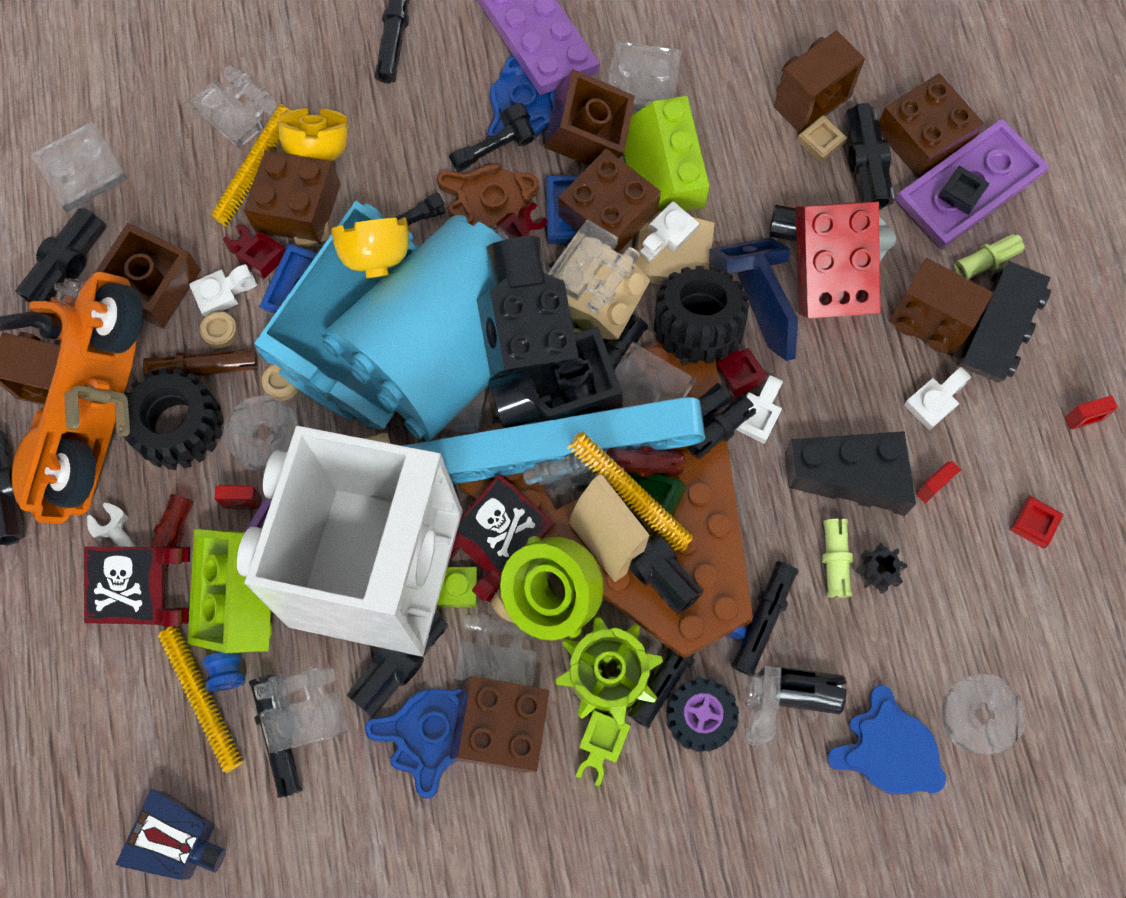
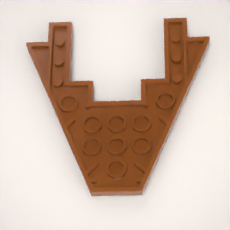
[458,341,753,659]

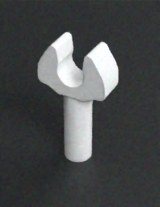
[87,503,137,547]

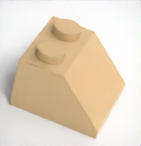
[556,236,650,339]

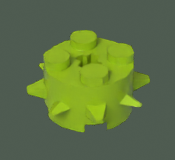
[555,617,663,726]

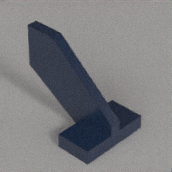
[709,237,798,361]

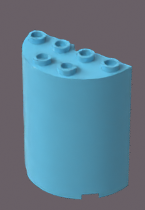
[254,200,417,430]
[321,215,504,442]

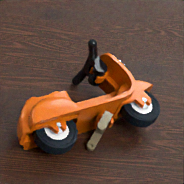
[0,272,143,524]

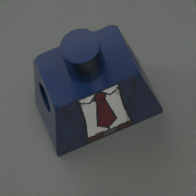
[116,789,226,880]

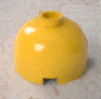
[278,108,349,162]
[331,217,409,279]

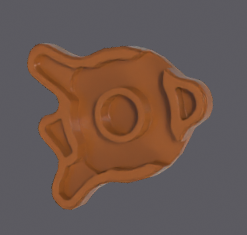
[437,165,539,228]

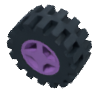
[666,678,739,752]

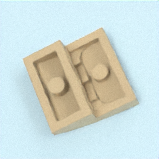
[633,211,715,285]
[569,474,650,582]

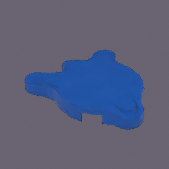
[487,56,556,138]
[827,685,946,795]
[365,687,462,799]

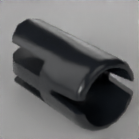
[772,666,847,714]

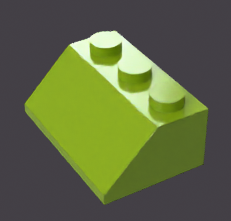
[623,96,710,212]
[187,529,272,653]

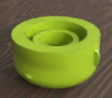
[500,536,604,641]

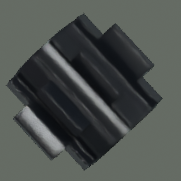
[856,543,908,594]

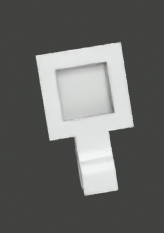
[639,202,700,262]
[189,264,257,317]
[904,367,971,431]
[736,375,783,444]

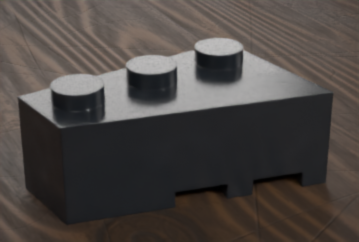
[957,260,1051,382]
[785,431,916,516]

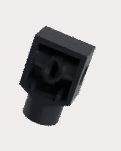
[477,236,578,376]
[488,326,623,428]

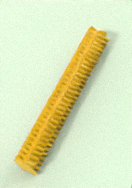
[210,104,291,227]
[567,432,692,551]
[158,627,244,773]

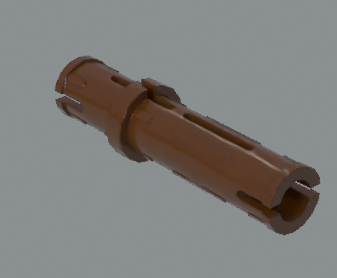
[143,347,258,376]

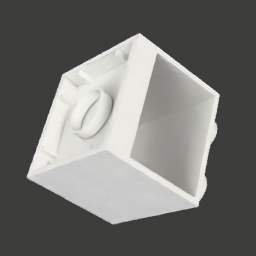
[237,426,463,657]

